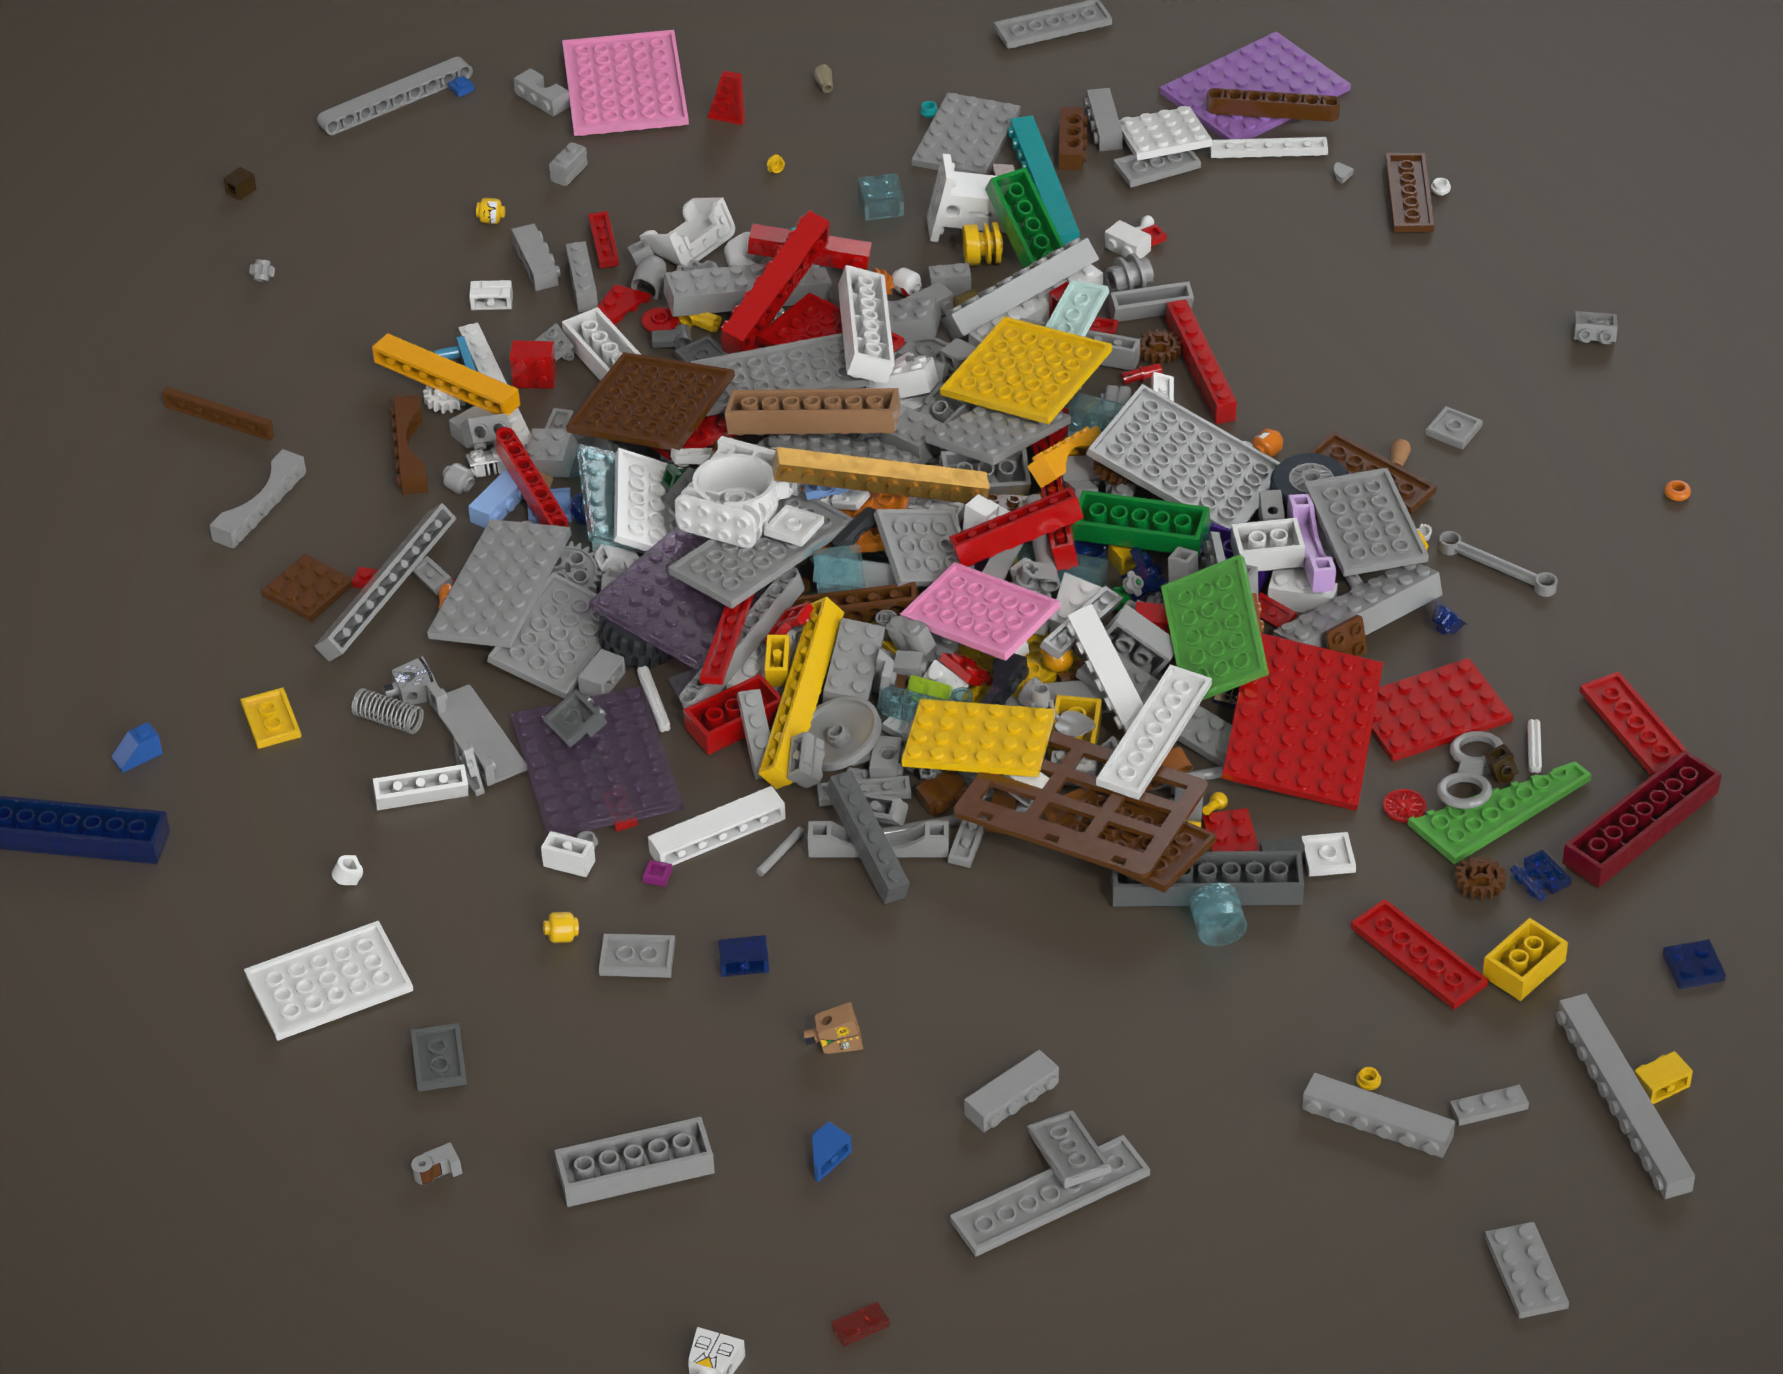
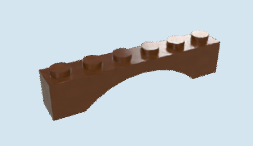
[391,394,428,495]

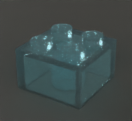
[858,173,904,221]
[813,544,865,594]

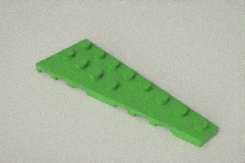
[1408,761,1592,865]

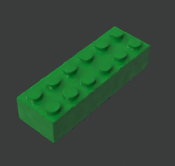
[985,167,1064,269]
[1071,490,1211,557]

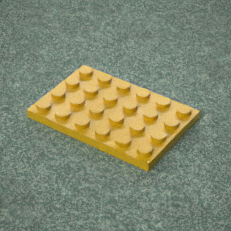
[901,699,1055,777]

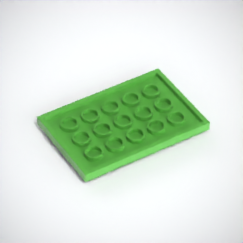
[1161,554,1269,701]

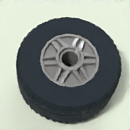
[1270,453,1349,519]

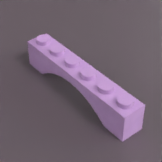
[1286,494,1336,593]

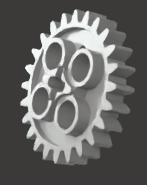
[548,541,603,593]

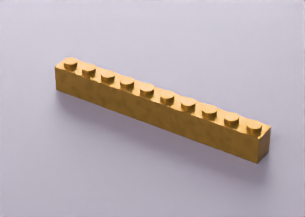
[772,447,990,503]

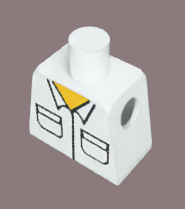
[688,1327,745,1374]

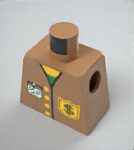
[803,1002,863,1054]

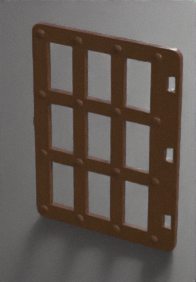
[954,730,1208,878]

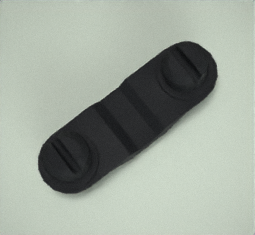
[831,507,877,558]

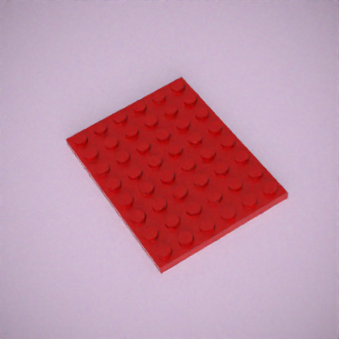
[1221,633,1383,811]

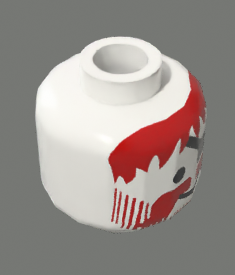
[892,267,921,297]

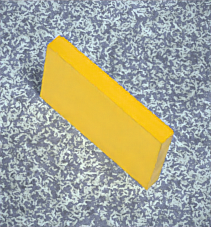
[240,687,301,749]

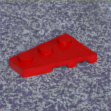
[597,284,651,325]

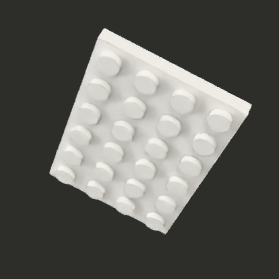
[614,448,698,561]
[244,921,413,1041]

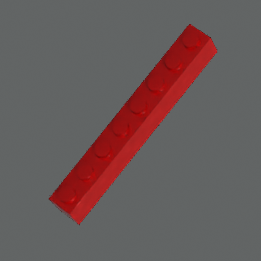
[1166,299,1237,424]

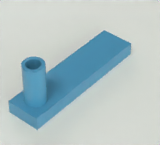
[434,336,476,371]

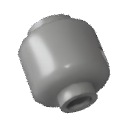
[442,463,475,494]

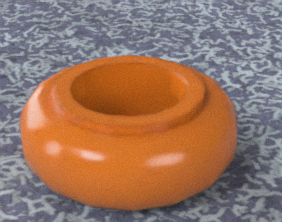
[1664,480,1691,501]

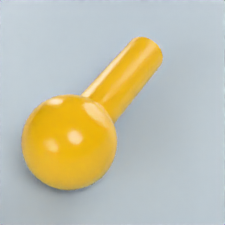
[1202,792,1228,815]

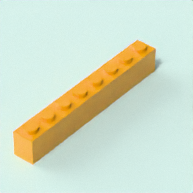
[372,333,520,417]

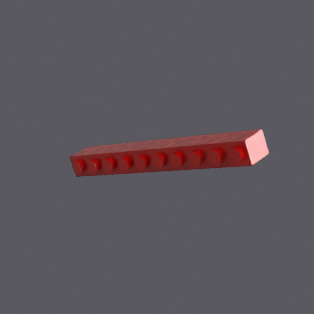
[1033,433,1079,571]

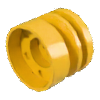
[962,222,1003,266]

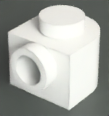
[332,855,363,885]

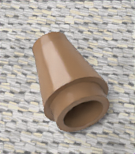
[1390,439,1411,468]

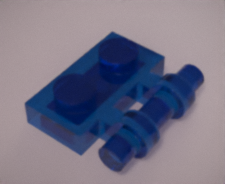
[1510,850,1572,901]

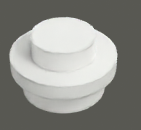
[1431,178,1451,195]

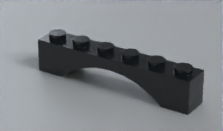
[978,653,1029,705]

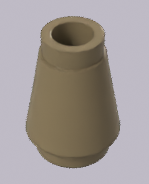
[813,64,833,93]

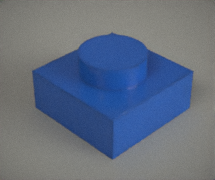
[448,76,475,97]

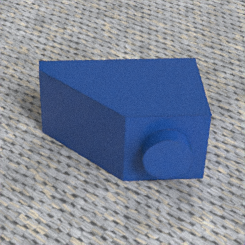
[111,722,163,773]
[812,1121,852,1182]

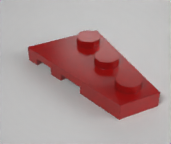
[707,71,745,125]

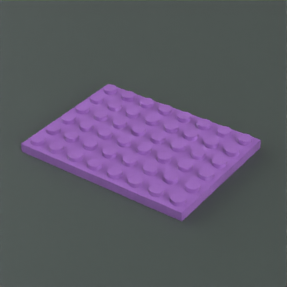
[1160,32,1351,140]

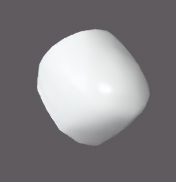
[724,232,763,267]

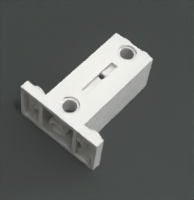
[926,154,1006,242]

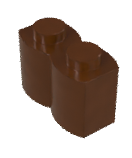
[916,770,969,816]

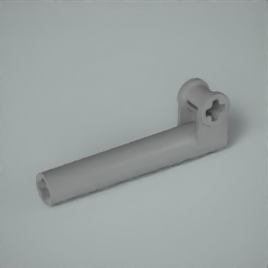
[1015,494,1060,592]

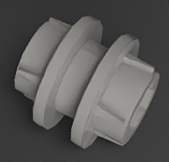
[1106,253,1154,292]

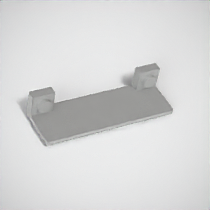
[427,681,528,787]

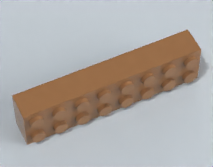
[725,388,901,436]

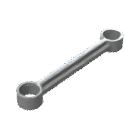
[1438,531,1558,597]

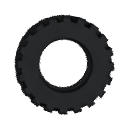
[598,586,684,668]

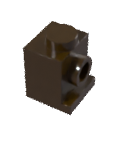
[1484,744,1519,783]

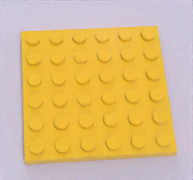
[940,316,1112,424]

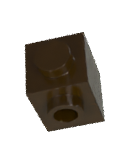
[223,167,256,201]

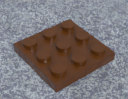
[261,554,353,622]

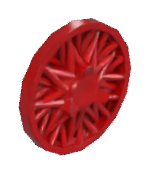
[641,307,679,333]
[1383,789,1427,823]

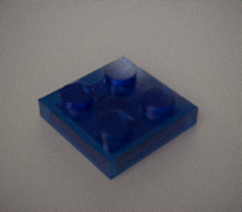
[1663,939,1726,989]

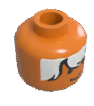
[1252,429,1283,458]

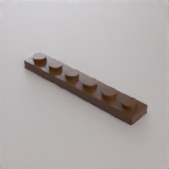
[162,386,274,441]

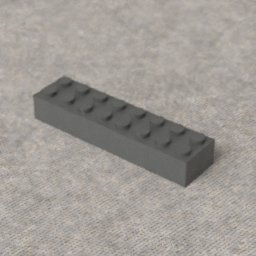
[1111,851,1304,907]

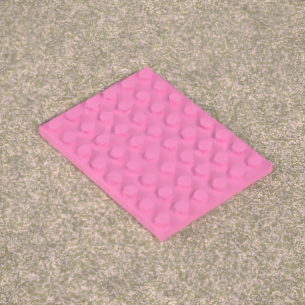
[562,30,689,136]

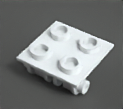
[466,447,507,478]

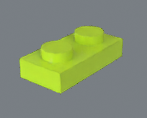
[904,675,953,701]

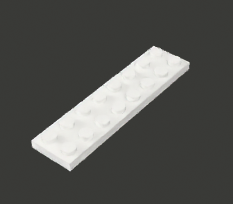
[1096,664,1212,800]

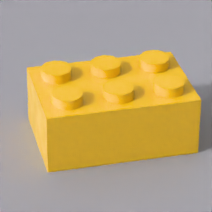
[1048,695,1102,761]
[1482,918,1568,1001]

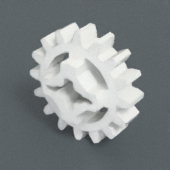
[423,385,466,414]

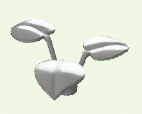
[1019,676,1096,737]

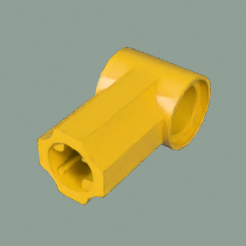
[678,312,722,332]

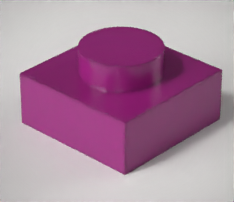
[643,860,673,887]

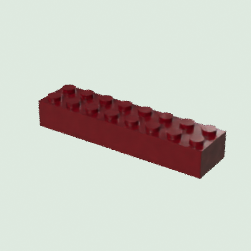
[1562,750,1722,888]

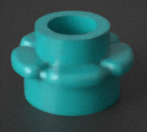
[920,101,938,118]

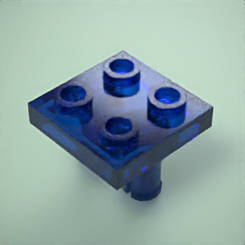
[1122,546,1168,601]

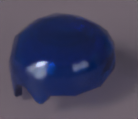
[569,492,599,525]
[1075,540,1107,568]

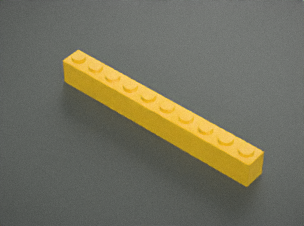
[758,597,844,789]

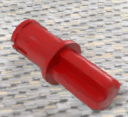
[1121,363,1163,385]

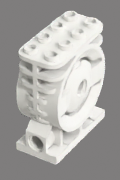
[675,436,801,548]

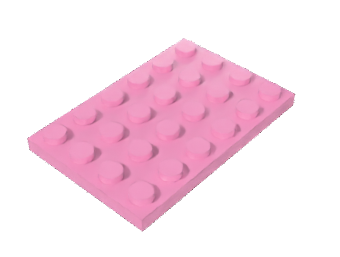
[900,562,1060,661]

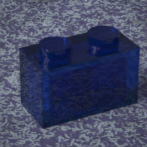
[718,935,769,977]

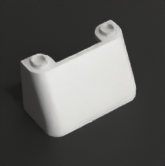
[639,197,735,266]

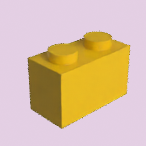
[765,635,791,687]
[1634,1051,1693,1104]

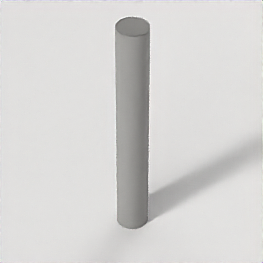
[756,827,805,876]

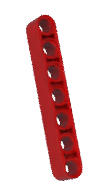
[495,427,569,527]

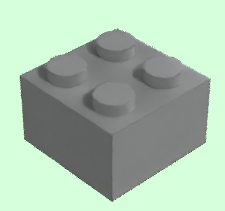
[526,428,579,477]

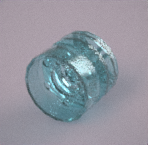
[1189,883,1247,946]

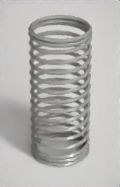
[351,688,424,734]

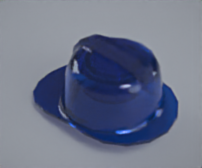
[1432,598,1468,635]

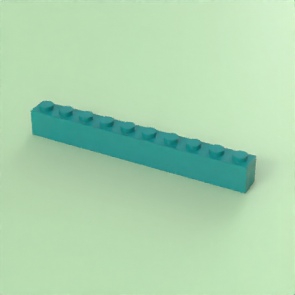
[1007,115,1080,245]

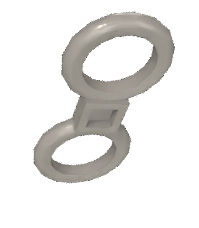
[1437,731,1503,809]

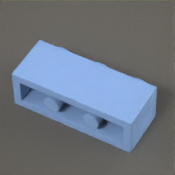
[468,469,525,528]

